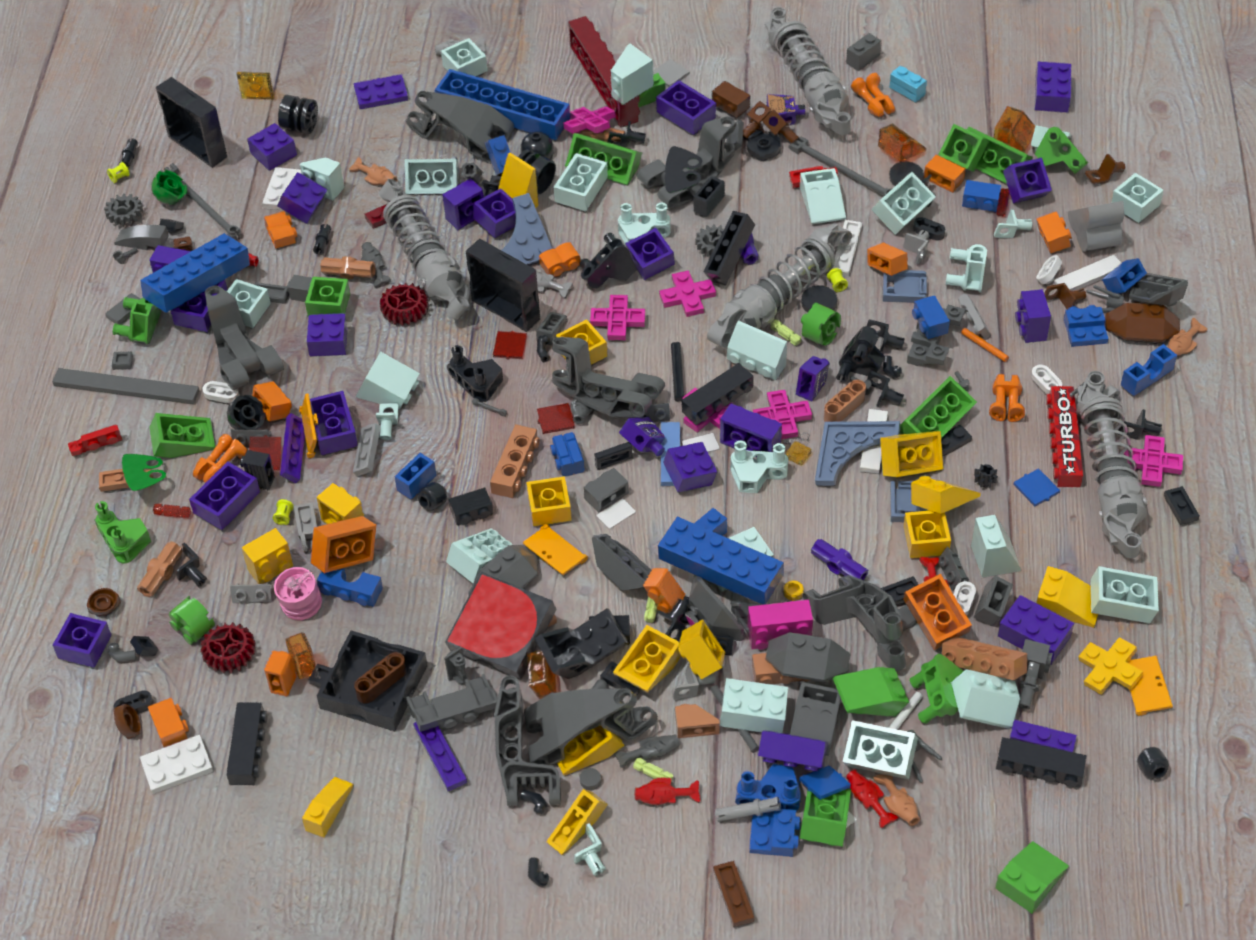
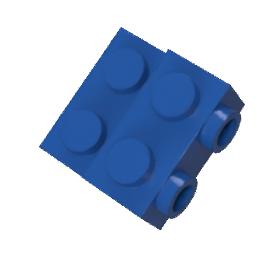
[1063,305,1108,347]
[749,809,800,857]

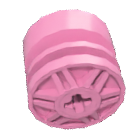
[274,567,322,620]

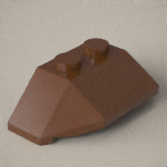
[1105,303,1180,342]

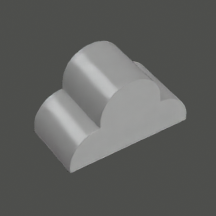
[1068,201,1124,252]

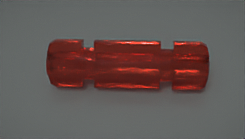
[996,188,1010,217]
[153,503,191,518]

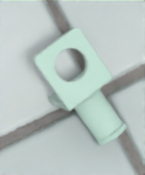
[994,210,1032,238]
[376,404,398,440]
[574,823,606,876]

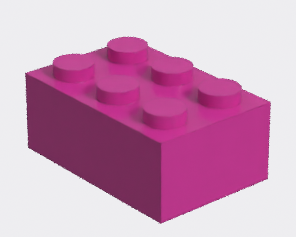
[748,600,813,650]

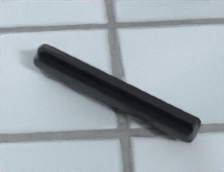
[671,342,684,402]

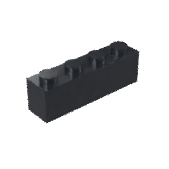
[703,211,755,286]
[682,363,754,425]
[226,702,267,785]
[996,737,1087,788]

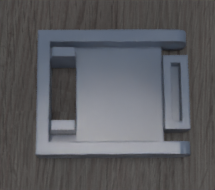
[883,270,927,303]
[890,481,929,523]

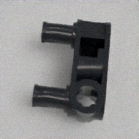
[580,233,637,288]
[836,326,885,382]
[447,345,503,402]

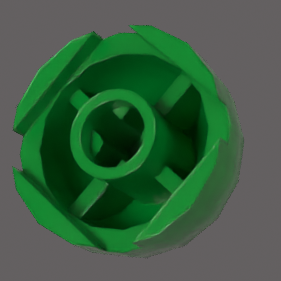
[151,170,187,205]

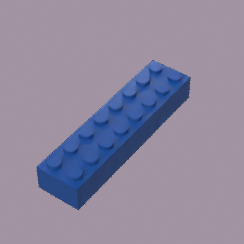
[434,69,570,140]

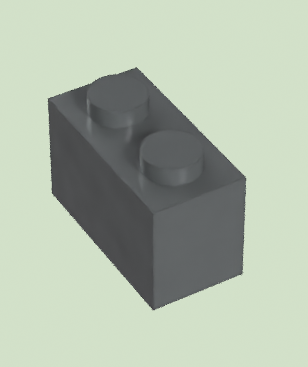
[846,33,882,71]
[584,468,629,513]
[974,575,1013,626]

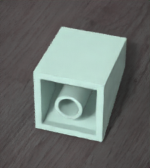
[611,43,653,104]
[356,351,420,409]
[971,515,1021,578]

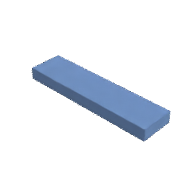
[661,422,680,486]

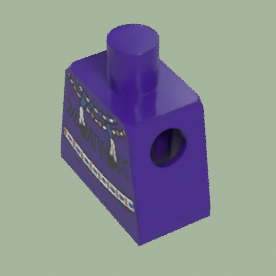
[795,356,830,402]
[619,417,665,456]

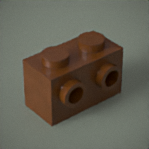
[712,81,750,118]

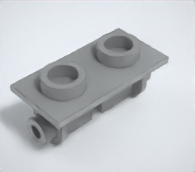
[230,583,273,603]

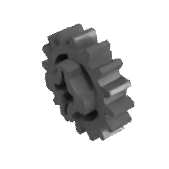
[104,193,143,226]
[695,224,724,257]

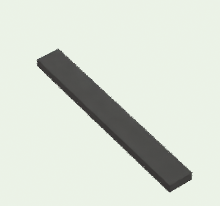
[52,368,200,404]

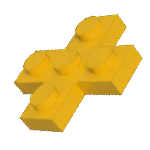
[1078,637,1143,695]

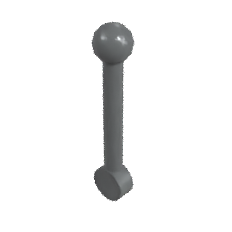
[472,398,507,417]

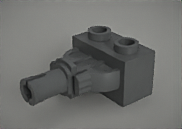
[1018,639,1053,710]

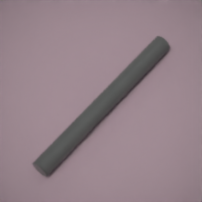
[710,685,759,753]

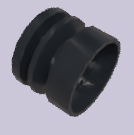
[278,94,318,134]
[518,149,556,194]

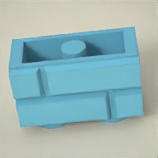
[889,66,927,102]

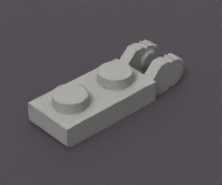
[958,294,991,340]
[294,502,317,552]

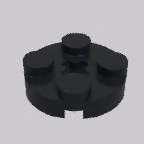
[747,131,781,162]

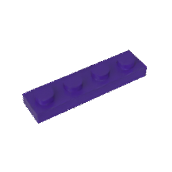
[280,413,305,483]
[413,722,467,792]

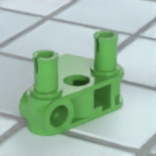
[1035,127,1089,174]
[112,297,161,344]
[94,501,151,564]
[909,654,964,724]

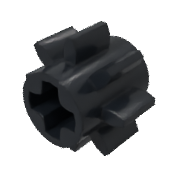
[974,464,998,488]

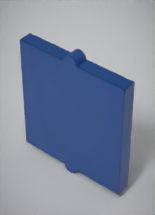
[1013,468,1060,507]
[799,765,851,800]

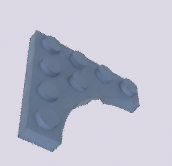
[502,193,553,266]
[815,421,901,486]

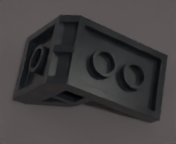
[535,608,628,679]

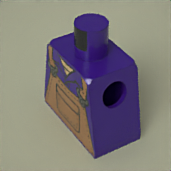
[766,94,805,126]

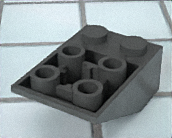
[790,682,842,756]

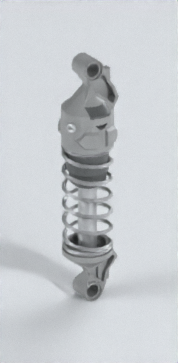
[765,7,851,135]
[378,179,471,320]
[707,223,852,348]
[1076,371,1148,558]

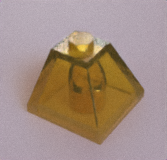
[237,72,275,100]

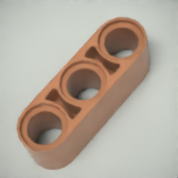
[824,380,866,422]

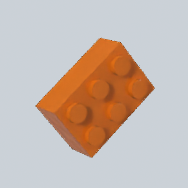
[311,516,376,573]
[903,573,972,650]

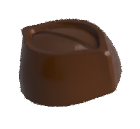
[87,588,121,616]
[114,704,141,739]

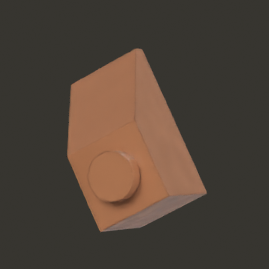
[675,704,720,739]

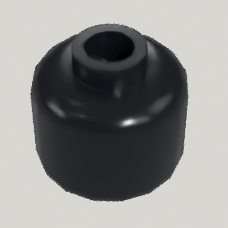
[418,482,447,510]
[1137,747,1169,779]

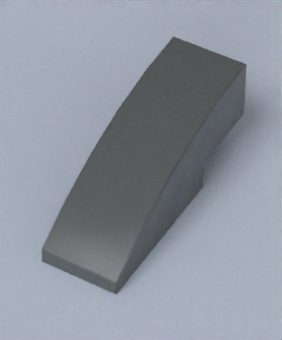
[114,225,169,250]

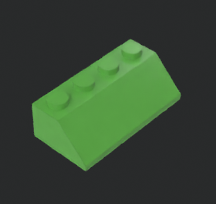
[967,126,1033,184]
[565,133,643,185]
[900,376,977,438]

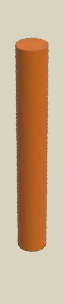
[961,328,1009,362]

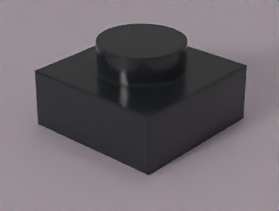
[159,218,184,232]
[130,636,158,656]
[308,663,332,688]

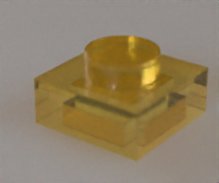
[785,441,812,466]

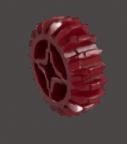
[380,283,428,326]
[200,622,256,674]

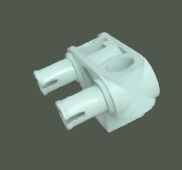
[618,202,671,244]
[945,244,987,293]
[730,441,789,493]

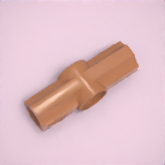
[320,256,376,279]
[137,541,183,598]

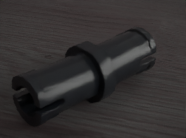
[119,138,138,168]
[313,224,331,255]

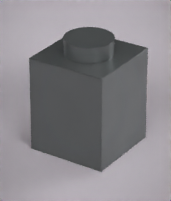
[287,275,312,302]

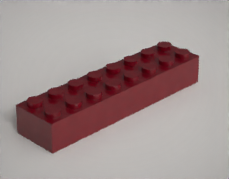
[568,16,640,128]

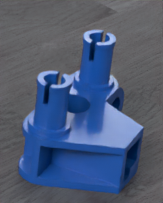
[735,764,801,812]

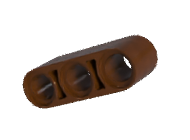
[354,652,406,704]

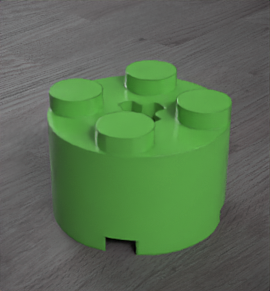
[801,303,841,346]
[169,596,215,645]

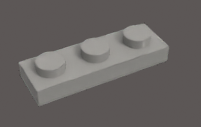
[353,423,380,477]

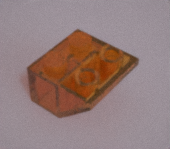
[993,106,1035,152]
[878,123,926,162]

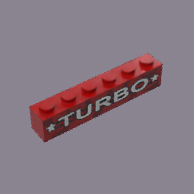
[1046,386,1083,487]

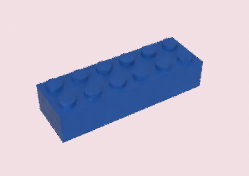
[140,233,250,313]
[658,516,784,605]

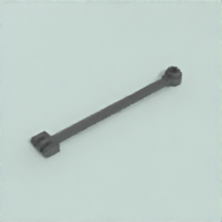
[789,136,893,197]
[158,163,242,241]

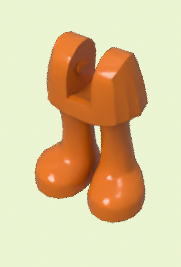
[851,73,895,118]
[989,374,1025,422]
[193,434,247,483]

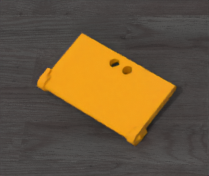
[299,393,318,459]
[523,524,588,575]
[1128,655,1173,716]

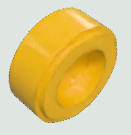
[783,580,804,601]

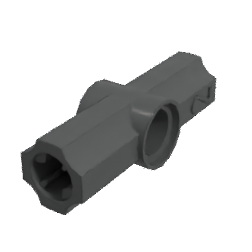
[461,162,484,184]

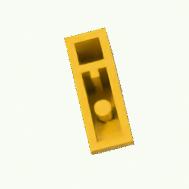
[302,777,354,838]
[546,789,608,855]

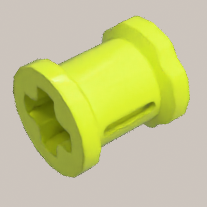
[107,162,130,183]
[827,268,848,292]
[272,499,294,525]

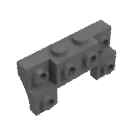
[907,304,965,366]
[406,674,498,732]

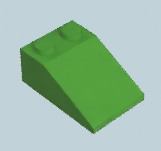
[149,413,215,458]
[833,667,909,717]
[800,789,851,846]
[995,841,1069,913]

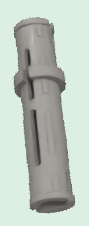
[715,797,781,822]

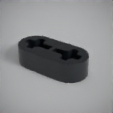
[913,217,946,241]
[113,690,154,714]

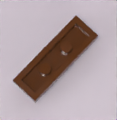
[713,861,755,927]

